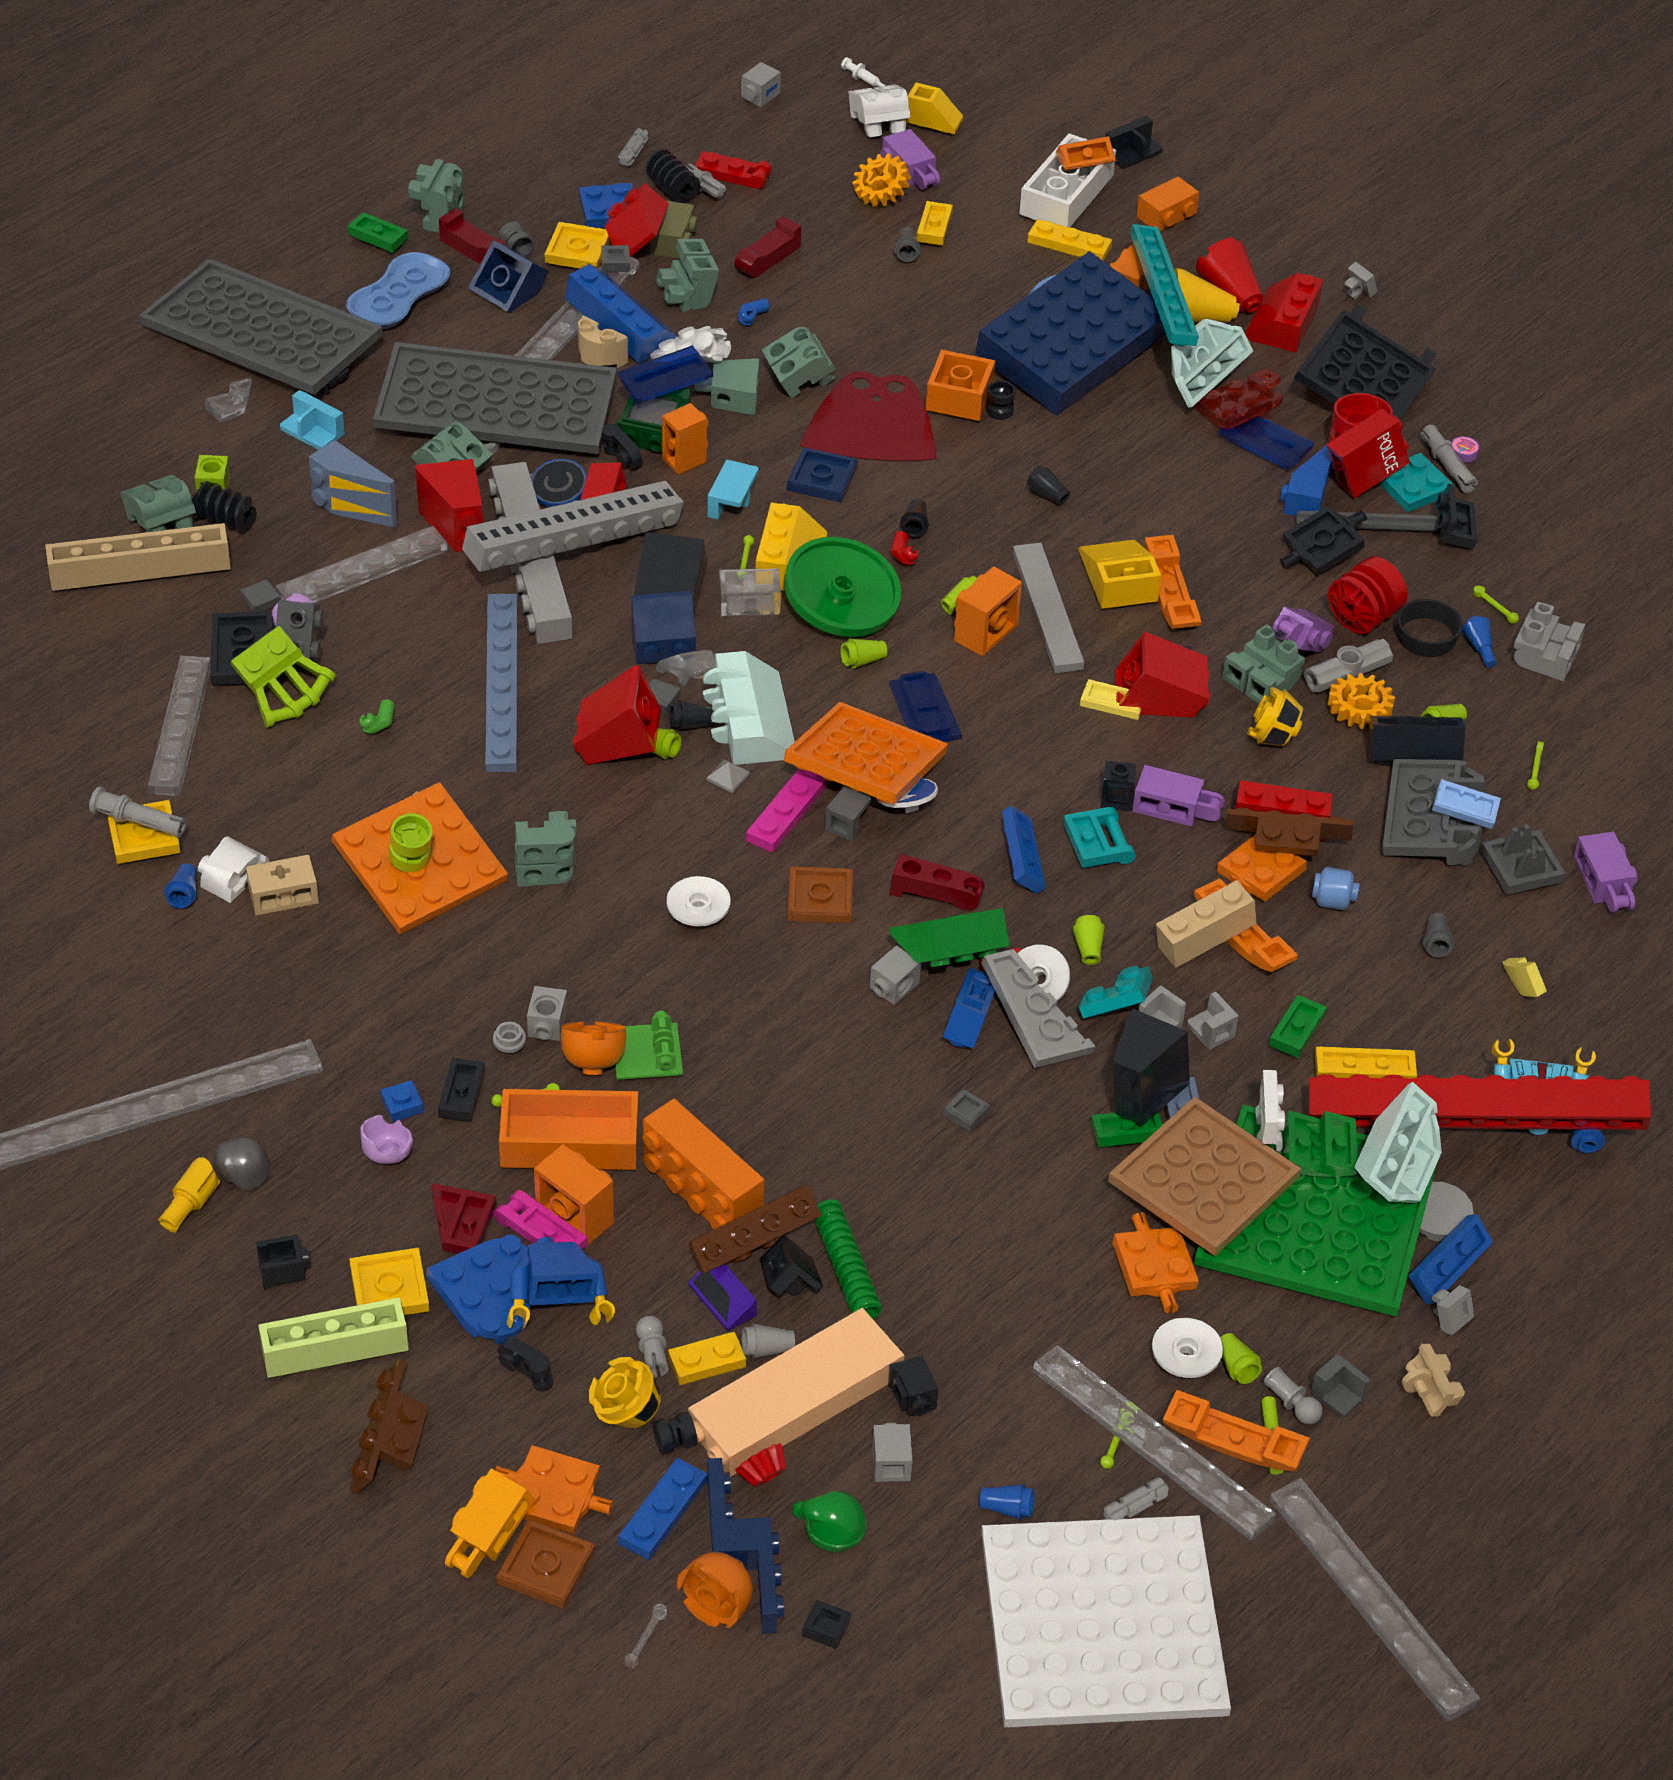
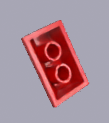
[1245,273,1323,353]
[1235,780,1333,842]

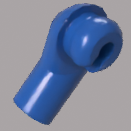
[738,298,770,326]

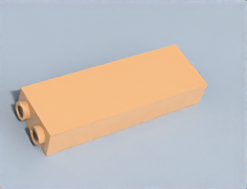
[688,1308,904,1477]

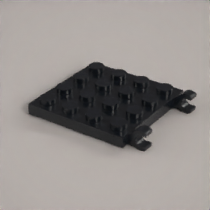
[1294,303,1437,420]

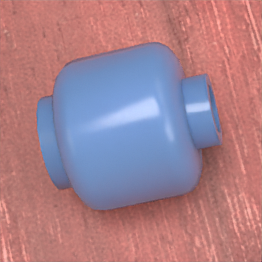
[1312,867,1360,911]

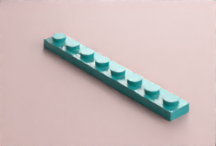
[1130,224,1199,347]

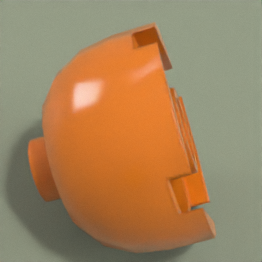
[560,1022,627,1075]
[677,1551,753,1628]

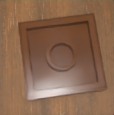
[788,866,853,923]
[496,1519,595,1609]

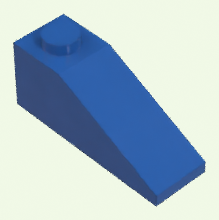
[1280,445,1332,516]
[943,967,995,1049]

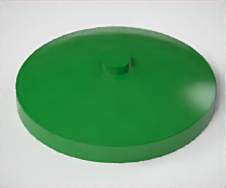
[784,537,901,637]

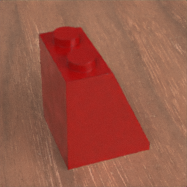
[415,459,483,552]
[1115,632,1211,718]
[573,665,661,765]

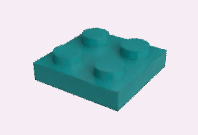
[1378,453,1455,512]

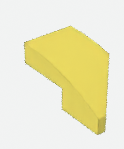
[1502,957,1547,997]

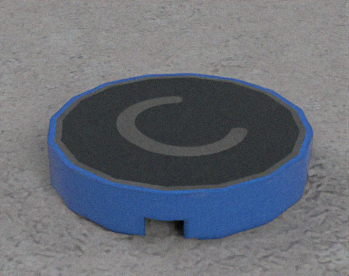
[531,459,587,508]

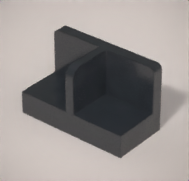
[1105,116,1163,169]
[760,1234,823,1296]

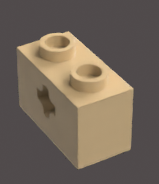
[246,855,319,916]

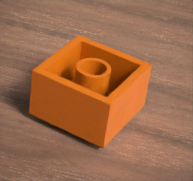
[926,350,995,421]
[954,566,1022,657]
[534,1144,614,1247]

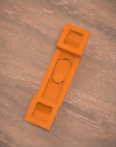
[1144,535,1202,629]
[1194,878,1298,972]
[1163,1390,1310,1471]

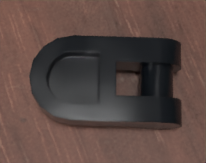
[603,424,643,470]
[497,1336,554,1392]

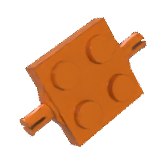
[1217,834,1307,902]
[1112,1212,1199,1314]
[495,1445,614,1534]

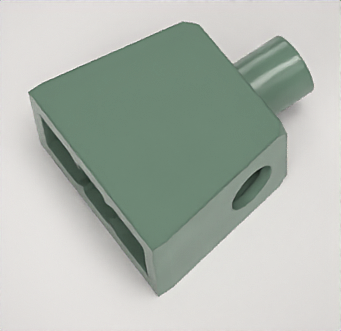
[695,359,759,415]

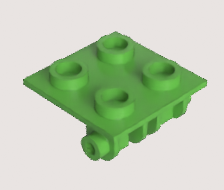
[615,1011,683,1080]

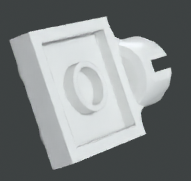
[650,326,731,364]

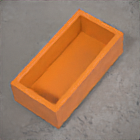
[499,1089,638,1170]
[642,1098,765,1229]

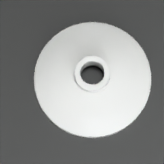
[667,876,730,926]
[1017,945,1070,1001]
[1152,1318,1223,1378]

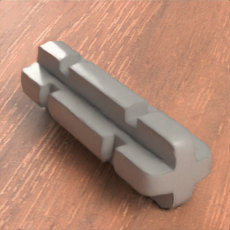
[618,128,648,167]
[1103,1478,1169,1520]

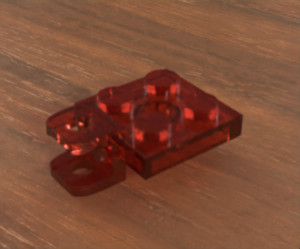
[1194,369,1283,430]

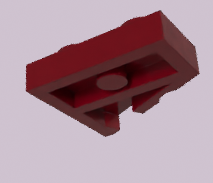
[431,1183,497,1254]

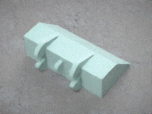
[703,651,795,765]

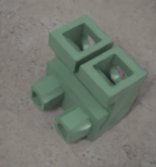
[408,159,465,232]
[656,239,719,312]
[761,327,836,398]
[411,422,493,474]
[120,475,196,532]
[1222,625,1305,703]
[515,811,576,887]

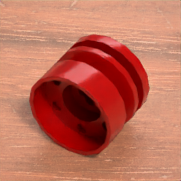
[1328,393,1393,443]
[1327,556,1408,634]

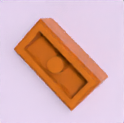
[1056,136,1116,171]

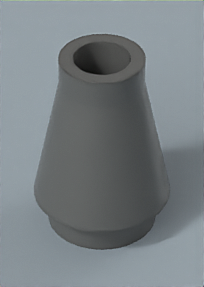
[894,227,921,262]
[1423,913,1455,958]

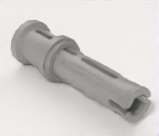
[89,786,186,838]

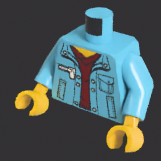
[1491,1039,1596,1135]

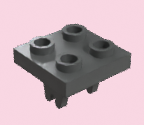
[1480,824,1566,895]

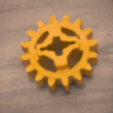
[853,153,911,207]
[1328,673,1395,729]

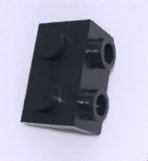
[1435,483,1478,549]

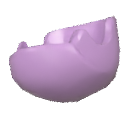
[360,1115,413,1164]

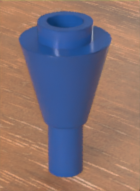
[1462,616,1497,668]
[1571,1129,1605,1153]

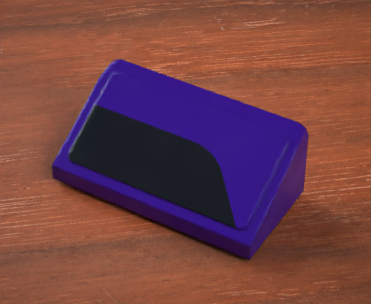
[688,1264,757,1331]

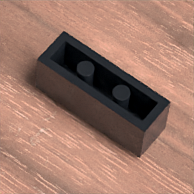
[1368,716,1466,764]

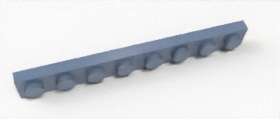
[485,594,518,772]

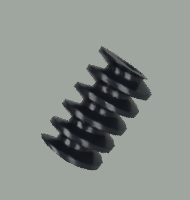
[646,149,701,203]
[192,481,257,533]

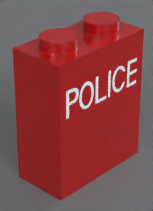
[1326,408,1410,498]

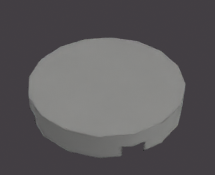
[1420,1182,1473,1241]

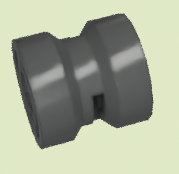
[498,221,534,257]

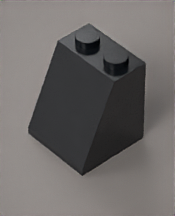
[634,532,708,615]
[1113,1009,1190,1125]

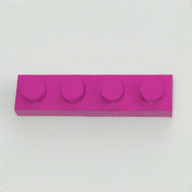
[746,769,831,853]

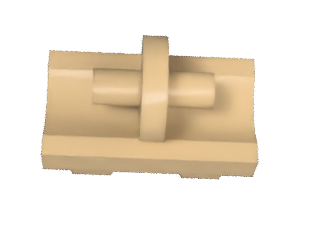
[1402,1344,1465,1416]

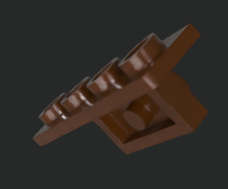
[1227,808,1353,856]
[689,1185,822,1274]
[350,1359,429,1494]

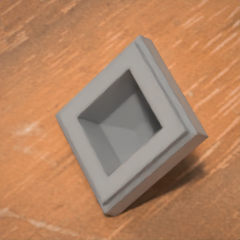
[707,759,750,793]

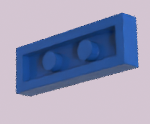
[1002,805,1046,894]
[1409,1214,1493,1304]
[618,1458,708,1561]

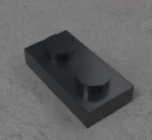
[438,1058,485,1121]

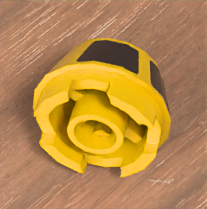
[1247,686,1303,746]
[589,1357,661,1428]

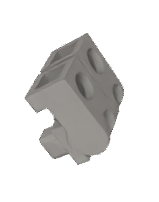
[1514,602,1586,682]

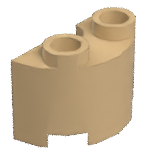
[578,316,628,368]

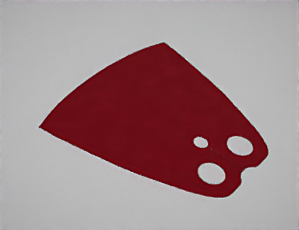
[799,371,936,461]

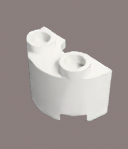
[198,836,269,903]

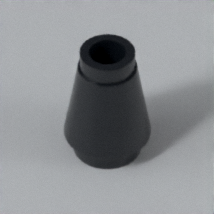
[1027,466,1070,505]
[900,499,929,538]
[669,700,715,730]

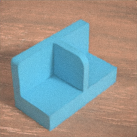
[280,390,345,450]
[707,460,758,520]

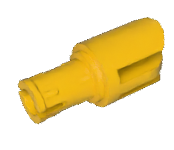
[158,1157,220,1233]

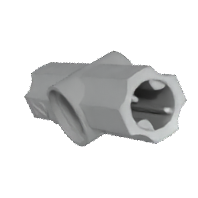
[1304,638,1393,693]

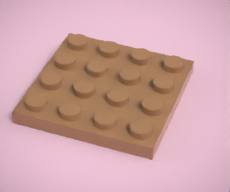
[1108,1096,1301,1256]

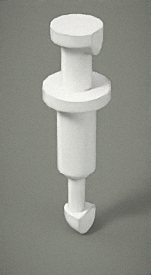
[841,57,886,87]

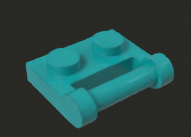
[1063,807,1136,868]

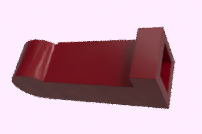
[439,208,507,264]
[734,216,801,278]
[889,854,985,910]

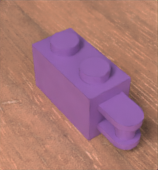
[880,129,940,190]
[1273,607,1334,652]
[1132,765,1225,826]
[1573,832,1637,912]

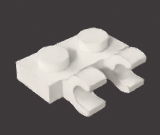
[1256,1070,1285,1152]

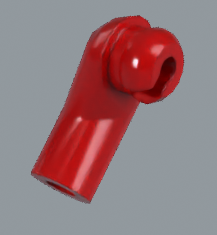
[890,531,918,566]

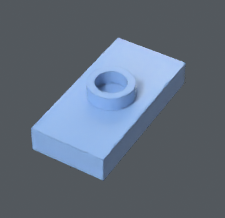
[1432,779,1501,829]

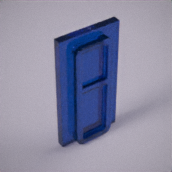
[617,345,713,404]
[1218,408,1314,470]
[889,671,962,742]

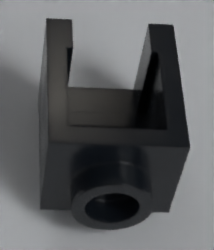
[1101,761,1136,812]
[256,1234,310,1290]
[888,1355,938,1417]

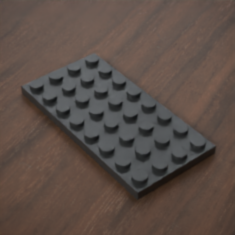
[139,259,383,395]
[373,342,617,454]

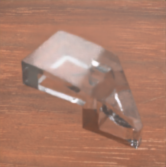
[204,378,252,422]
[655,650,715,686]

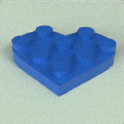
[426,1235,530,1344]

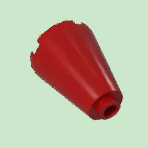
[1195,237,1263,313]

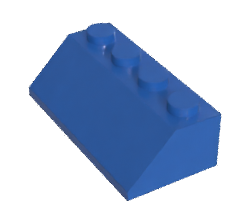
[565,264,678,364]

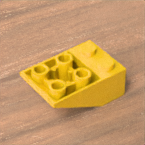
[1078,540,1161,609]

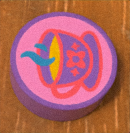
[1451,436,1479,463]

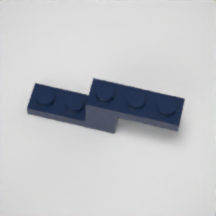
[708,1458,784,1634]

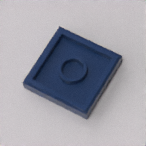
[786,447,858,503]

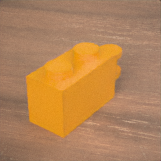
[445,1468,535,1578]

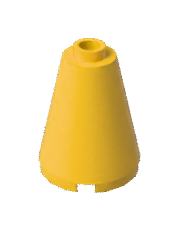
[1174,268,1240,323]

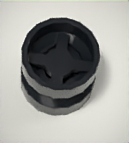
[986,380,1016,420]
[652,1411,698,1456]

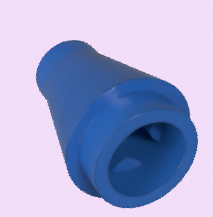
[164,863,197,909]
[980,1484,1035,1520]

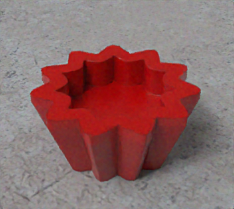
[735,1443,786,1487]

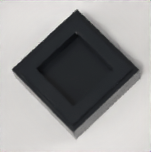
[802,1600,851,1649]

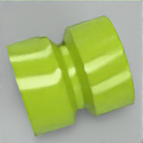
[389,813,432,872]

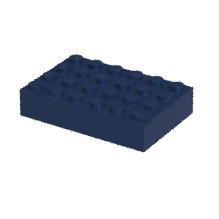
[975,251,1166,416]

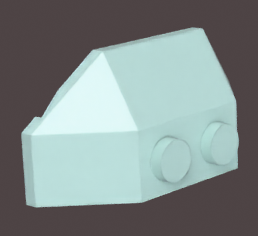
[1171,319,1253,408]
[1355,1082,1442,1203]

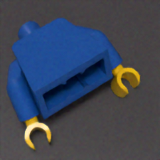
[506,1237,615,1329]

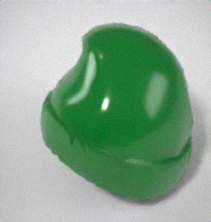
[793,1491,867,1553]

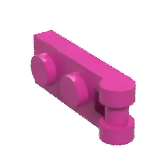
[493,1190,588,1250]

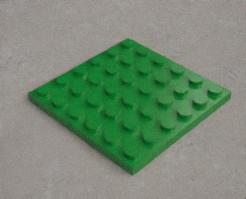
[1194,1105,1438,1317]

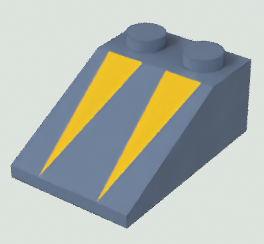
[309,440,397,527]

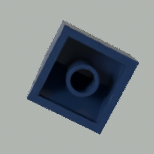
[468,240,549,313]
[631,591,696,664]

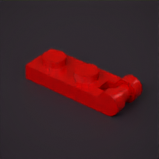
[695,151,772,189]

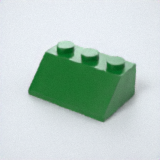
[889,908,1009,967]

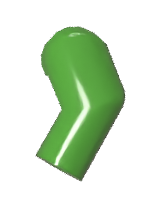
[359,699,395,734]

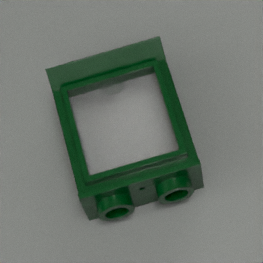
[616,378,691,454]

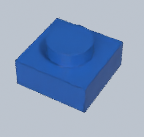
[380,1080,424,1122]

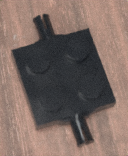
[1280,505,1367,576]

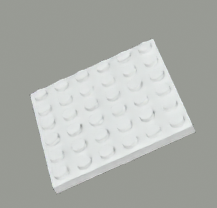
[981,1515,1231,1727]

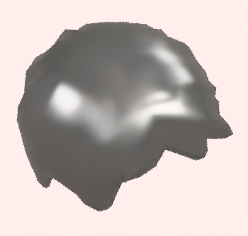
[214,1137,270,1191]

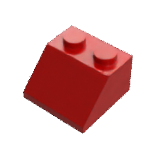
[605,183,669,257]

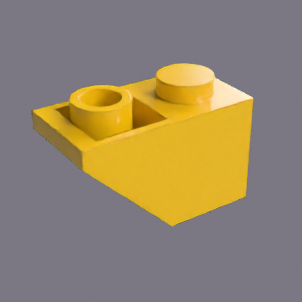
[906,83,963,134]

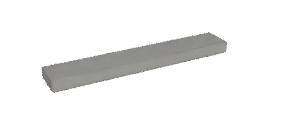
[1012,543,1084,673]

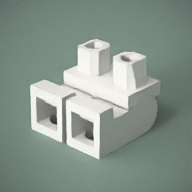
[848,84,910,137]

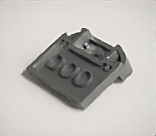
[1383,759,1485,866]

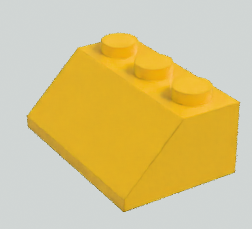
[755,502,827,591]

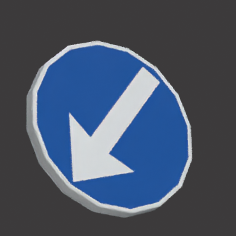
[877,778,938,813]

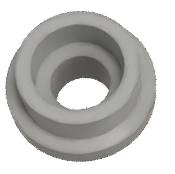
[493,1022,526,1053]

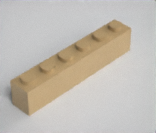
[45,523,231,591]

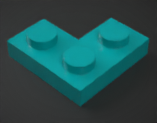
[1079,966,1153,1019]

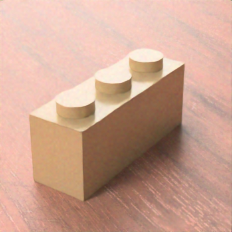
[1156,880,1257,968]

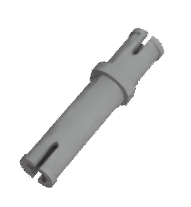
[1420,425,1478,493]

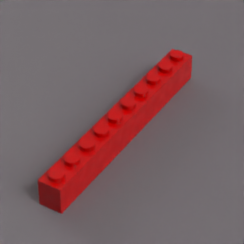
[1309,1074,1651,1130]

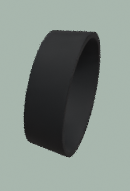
[1397,599,1463,657]

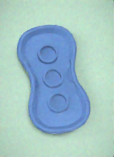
[346,252,450,329]

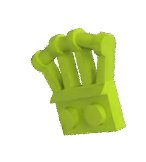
[230,626,336,728]

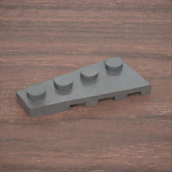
[982,949,1095,1068]

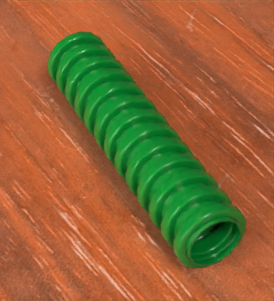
[815,1199,882,1319]

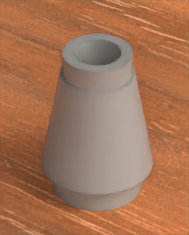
[741,1323,795,1359]

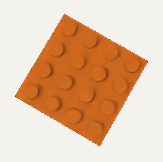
[784,702,948,805]
[332,782,508,935]

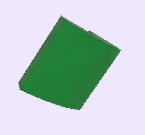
[1283,1110,1358,1177]

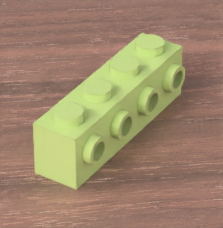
[259,1297,408,1378]

